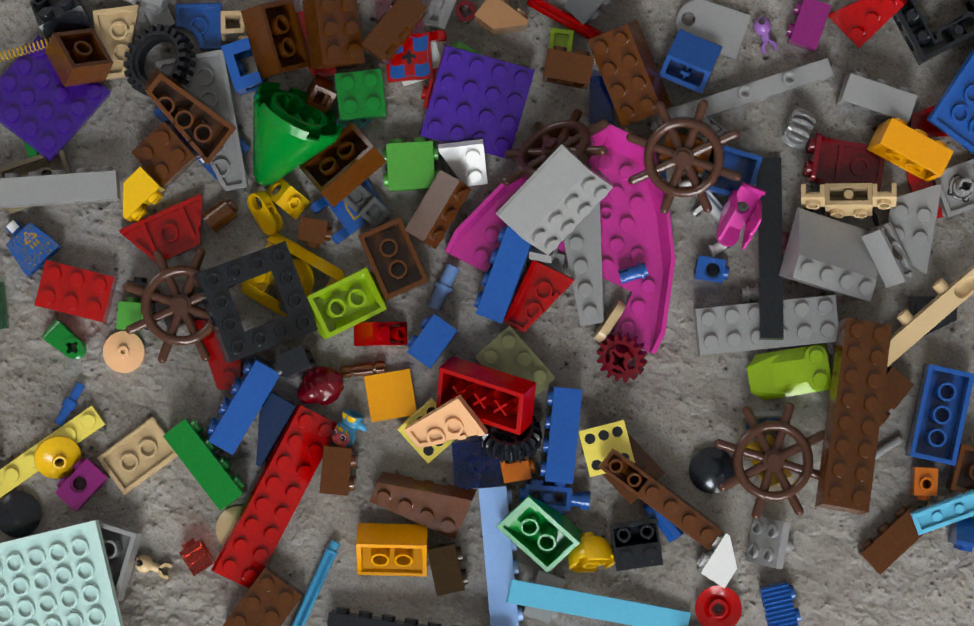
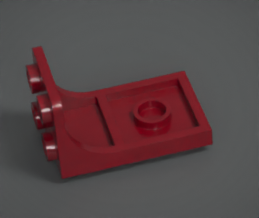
[802,133,885,192]

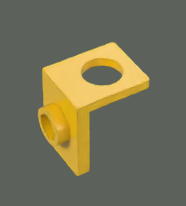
[265,178,310,220]

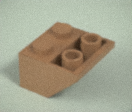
[474,0,529,35]

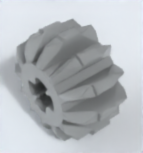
[782,108,816,149]

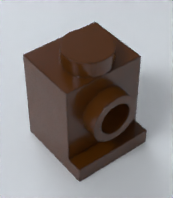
[305,73,337,113]

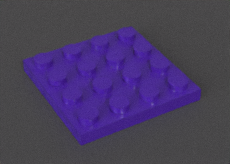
[0,35,111,162]
[419,44,535,159]

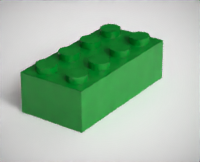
[163,418,247,511]

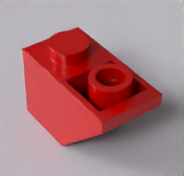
[354,322,407,346]

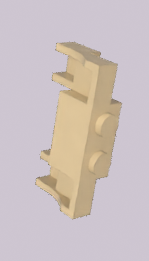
[801,183,897,219]

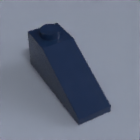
[256,392,296,467]

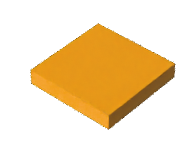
[364,369,417,422]

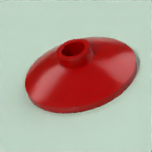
[695,585,742,626]

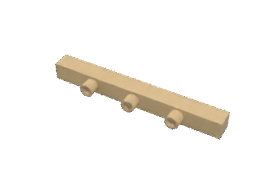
[887,264,974,367]

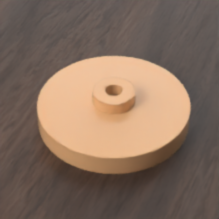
[103,331,145,373]

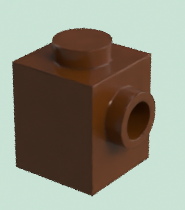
[297,217,333,249]

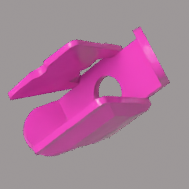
[716,181,766,250]

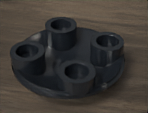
[689,447,735,494]
[0,491,42,538]

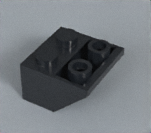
[30,0,93,42]
[610,518,663,571]

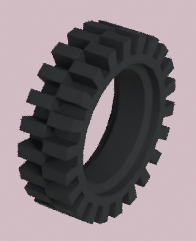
[123,24,196,97]

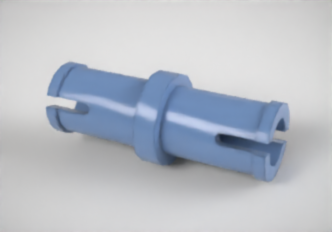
[427,263,460,311]

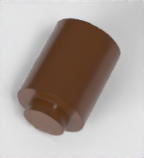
[201,198,238,233]

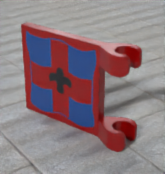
[386,30,447,83]

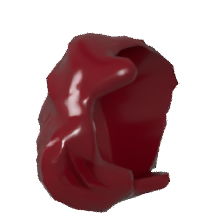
[297,366,344,405]

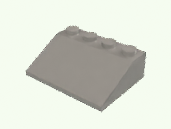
[779,208,877,302]

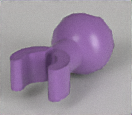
[753,17,778,54]

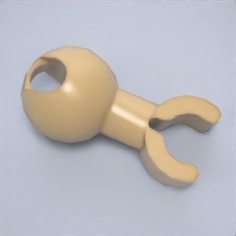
[135,554,172,579]

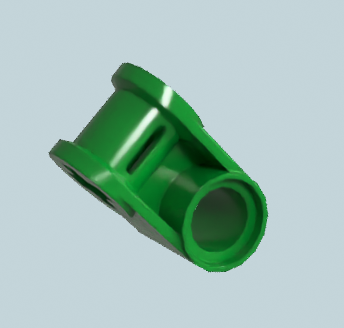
[41,318,87,359]

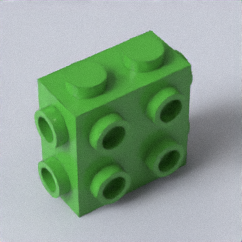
[382,137,439,192]

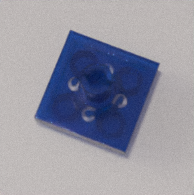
[452,441,502,489]

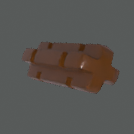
[340,360,386,378]

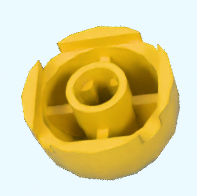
[567,532,615,573]

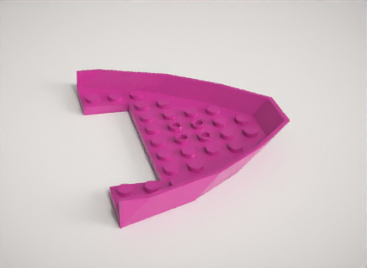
[445,125,675,355]

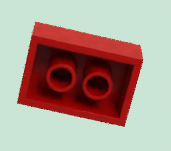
[34,260,118,323]

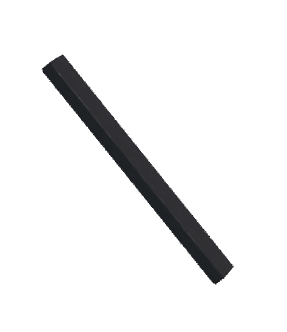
[757,157,784,340]

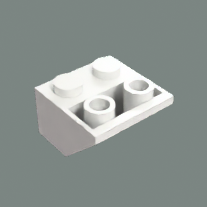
[696,532,737,588]

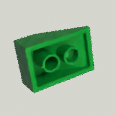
[496,495,582,573]

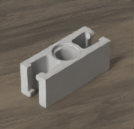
[861,221,915,288]

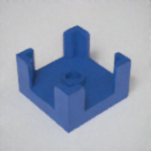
[221,38,265,96]

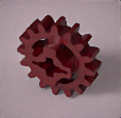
[597,332,648,383]

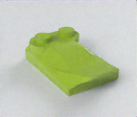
[306,267,387,340]
[746,344,831,401]

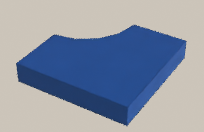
[175,3,223,50]

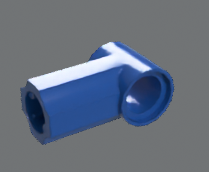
[642,504,685,543]

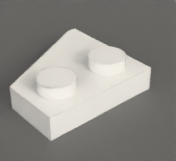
[438,139,488,186]

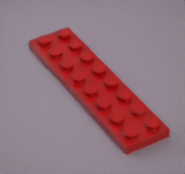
[211,404,337,589]

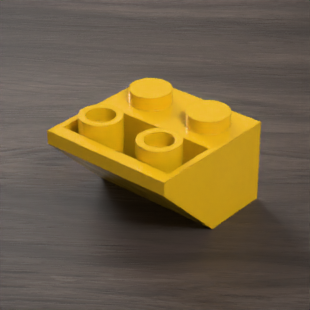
[123,167,165,222]

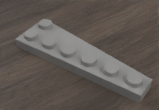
[563,202,604,327]

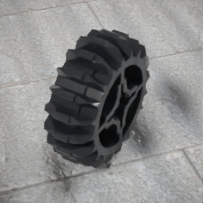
[479,416,542,464]

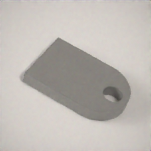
[676,0,751,60]

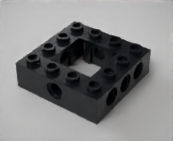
[892,0,974,65]
[193,241,318,363]

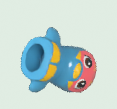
[332,409,367,447]

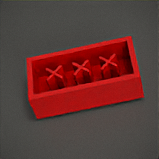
[436,356,536,435]

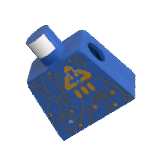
[5,219,63,277]

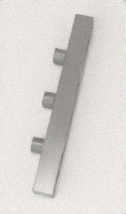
[654,58,834,127]

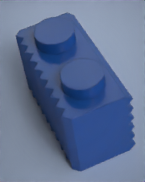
[759,581,801,626]

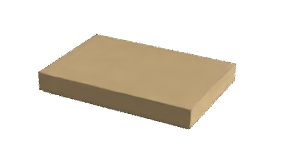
[97,416,178,495]

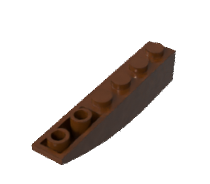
[598,448,724,550]

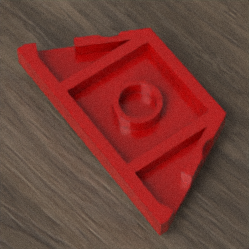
[119,194,203,262]

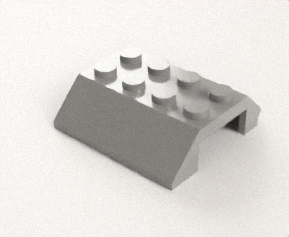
[496,144,613,255]

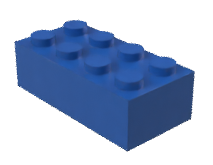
[473,225,532,324]
[206,354,279,455]
[905,364,974,466]
[540,387,582,484]

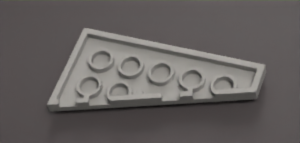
[155,49,249,192]

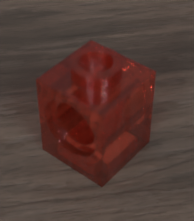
[179,538,215,576]

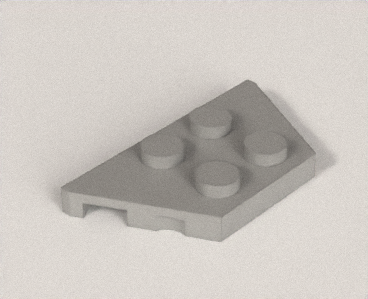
[888,184,942,274]

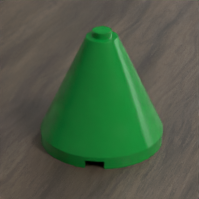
[253,82,342,186]

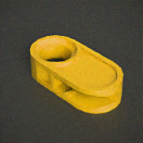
[247,190,283,235]

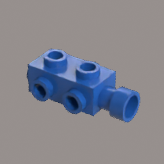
[519,479,591,515]

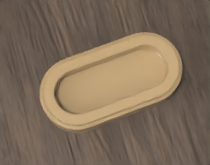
[593,299,626,343]

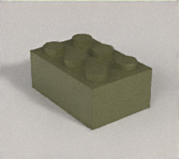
[474,326,556,396]

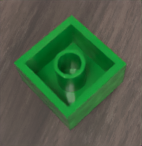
[335,68,387,123]

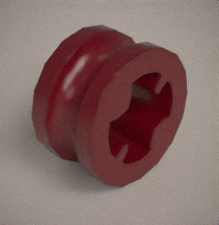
[455,0,476,23]

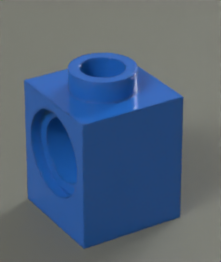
[693,255,729,284]

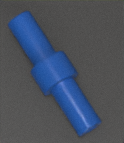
[54,381,85,426]

